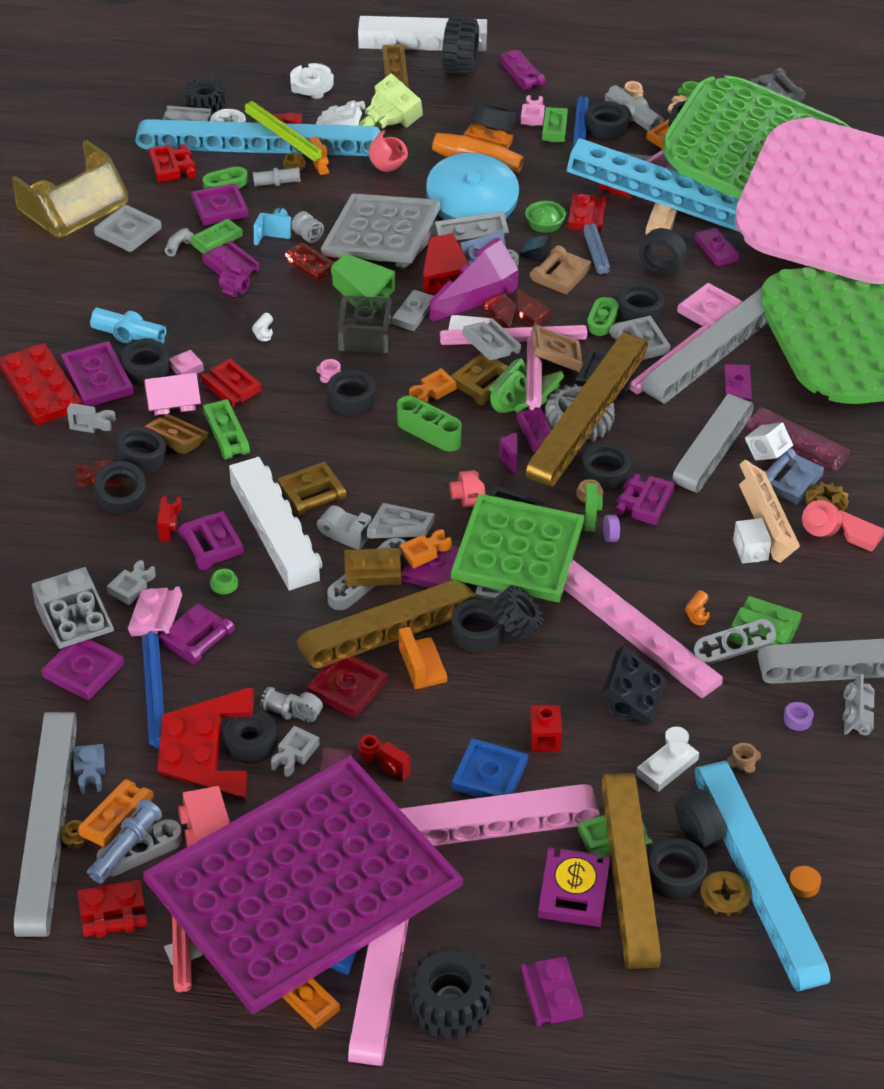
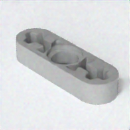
[694,619,776,664]
[97,820,182,876]

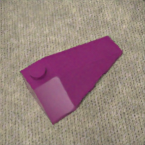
[430,237,518,322]

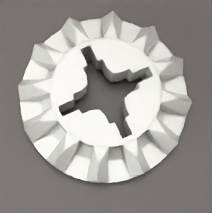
[210,109,246,122]

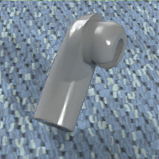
[165,228,194,256]

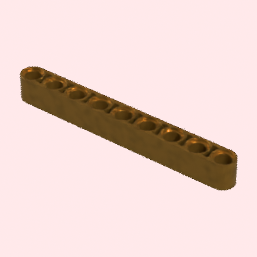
[526,332,648,487]

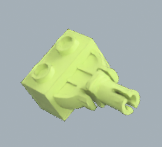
[358,74,423,129]

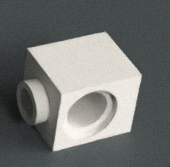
[745,422,793,460]
[733,518,771,564]

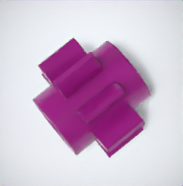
[219,266,249,298]

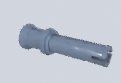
[87,799,162,884]

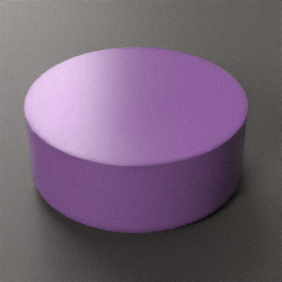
[603,515,620,542]
[783,702,814,731]

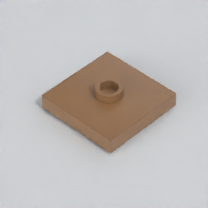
[531,325,583,372]

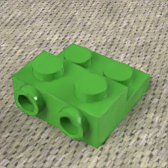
[729,596,802,651]

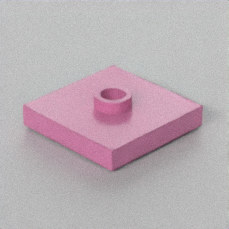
[677,283,743,326]

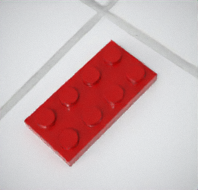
[0,343,83,426]

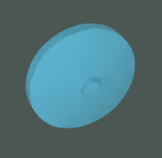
[426,153,519,220]

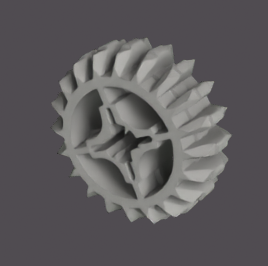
[545,384,615,444]

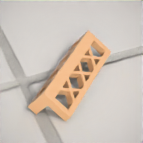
[739,460,800,563]

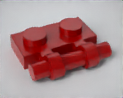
[149,145,197,182]
[78,880,148,938]

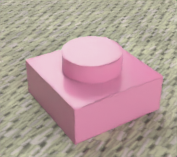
[169,350,204,375]

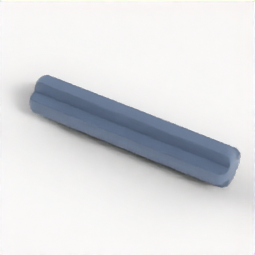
[583,223,610,274]

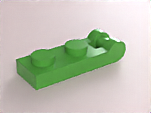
[203,399,250,460]

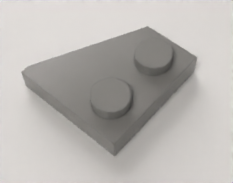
[367,503,434,538]

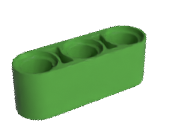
[397,396,462,452]

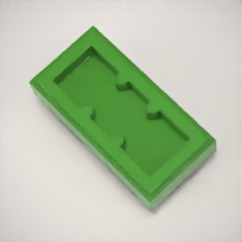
[190,219,243,254]

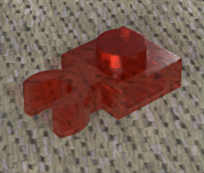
[76,459,123,486]

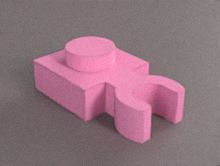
[521,95,545,126]

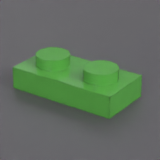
[542,107,568,142]

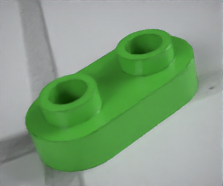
[203,167,248,189]
[587,297,619,336]
[490,371,526,413]

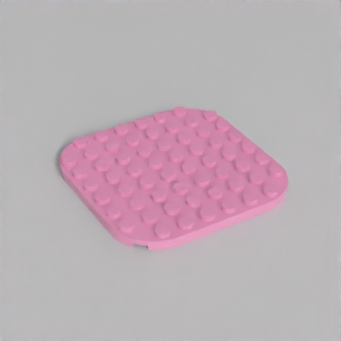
[735,117,884,284]

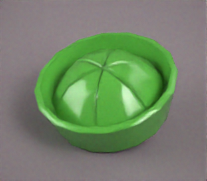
[525,201,566,233]

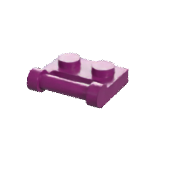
[178,511,244,570]
[159,603,235,664]

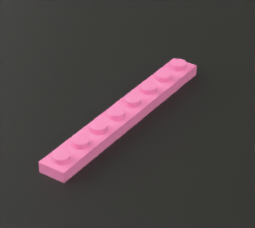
[564,560,723,699]

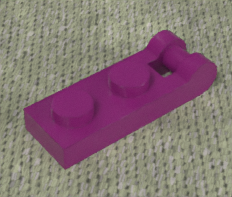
[500,49,545,90]

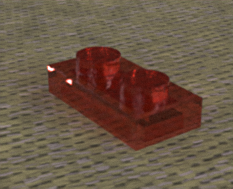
[285,242,334,281]

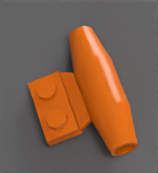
[432,124,524,174]

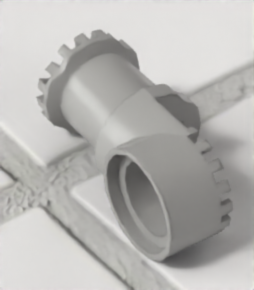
[259,687,323,722]

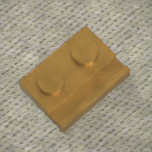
[144,414,208,454]
[344,548,401,587]

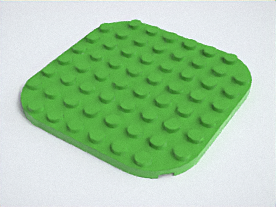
[663,76,851,199]
[760,267,884,404]

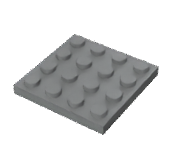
[321,194,441,263]

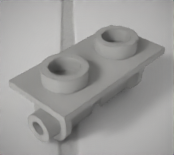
[843,674,875,735]

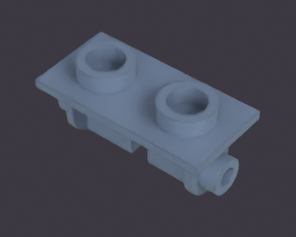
[459,230,506,265]

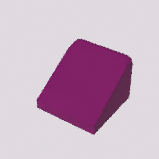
[499,433,517,473]

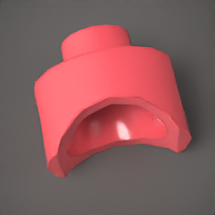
[449,470,485,507]
[802,500,842,537]

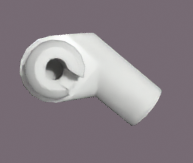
[252,313,273,342]

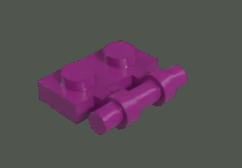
[614,474,675,525]

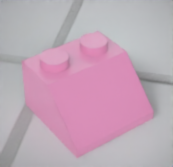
[144,373,201,415]

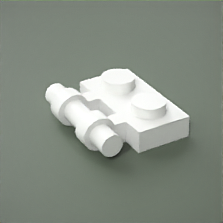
[316,101,365,126]

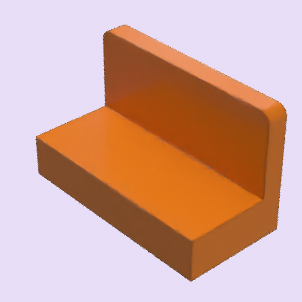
[399,627,447,689]

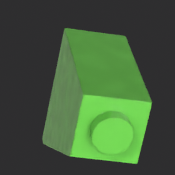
[331,253,395,317]

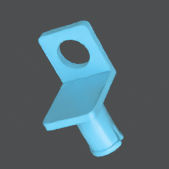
[254,208,291,246]

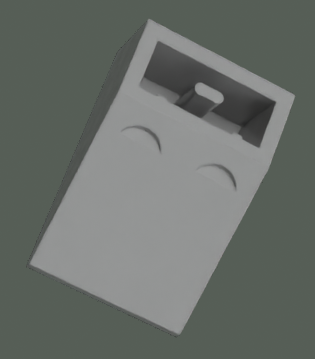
[32,567,114,649]

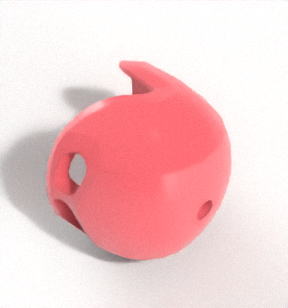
[369,131,408,172]

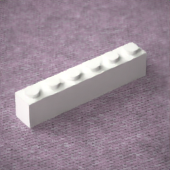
[358,16,487,52]
[229,457,322,590]

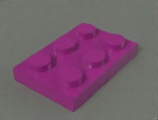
[61,341,134,406]

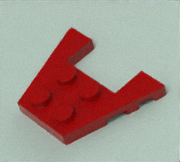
[157,688,254,801]

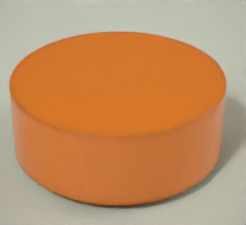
[789,866,821,898]

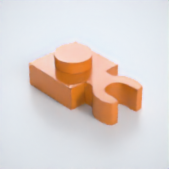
[309,136,329,175]
[409,368,457,403]
[399,529,452,569]

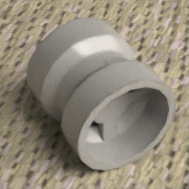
[291,211,324,243]

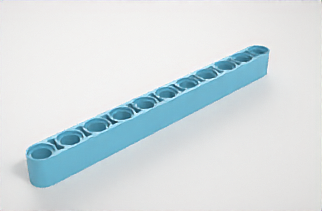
[135,119,381,156]

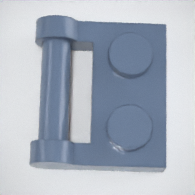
[765,448,824,505]

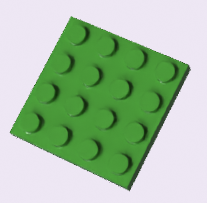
[451,494,585,603]

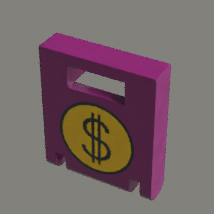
[538,847,610,927]

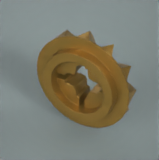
[805,481,849,511]
[700,871,751,917]

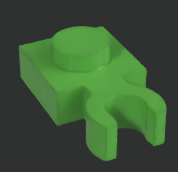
[584,483,603,532]

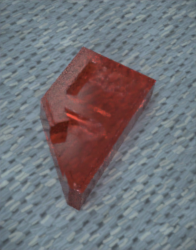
[517,290,552,326]
[483,292,517,328]

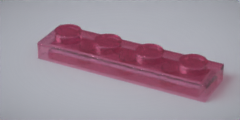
[747,407,850,472]

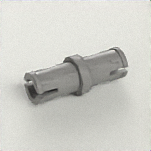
[253,167,300,187]

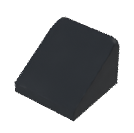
[520,234,551,261]

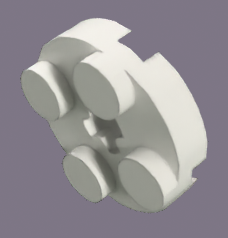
[290,63,334,99]

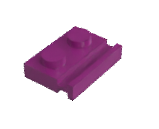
[202,241,260,277]
[520,956,583,1026]

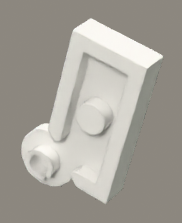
[636,727,699,792]

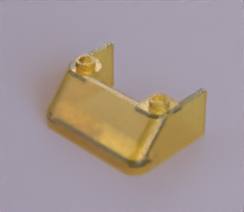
[12,140,129,236]

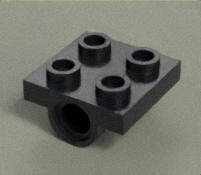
[602,646,667,726]

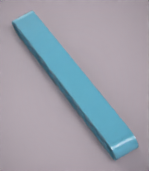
[695,761,830,991]

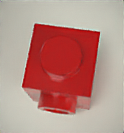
[530,705,562,752]

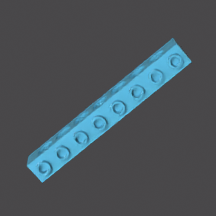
[566,138,740,232]

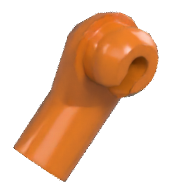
[685,590,710,626]

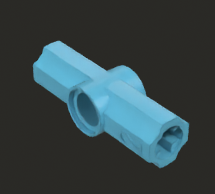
[90,307,166,343]

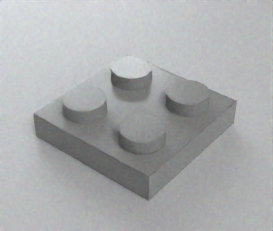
[94,204,162,252]

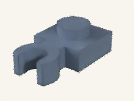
[73,744,105,794]

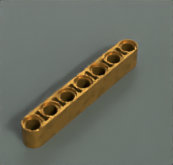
[296,579,478,668]
[602,773,661,969]

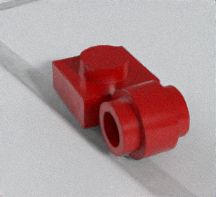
[358,735,410,782]

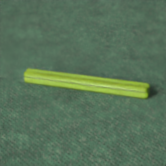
[245,101,322,161]

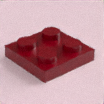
[307,657,388,718]

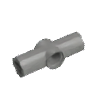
[605,85,664,131]

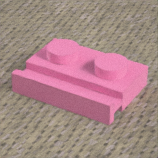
[128,587,182,637]

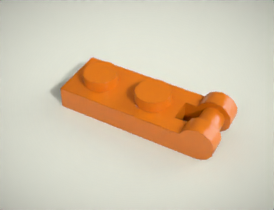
[79,779,153,847]

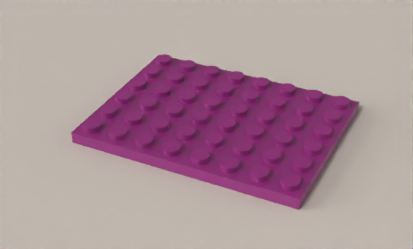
[143,755,463,1015]

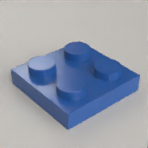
[451,738,528,798]

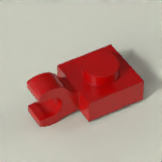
[157,496,182,542]

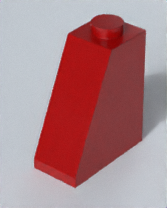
[423,233,470,294]

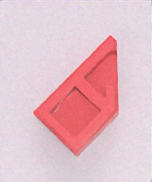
[839,510,884,552]

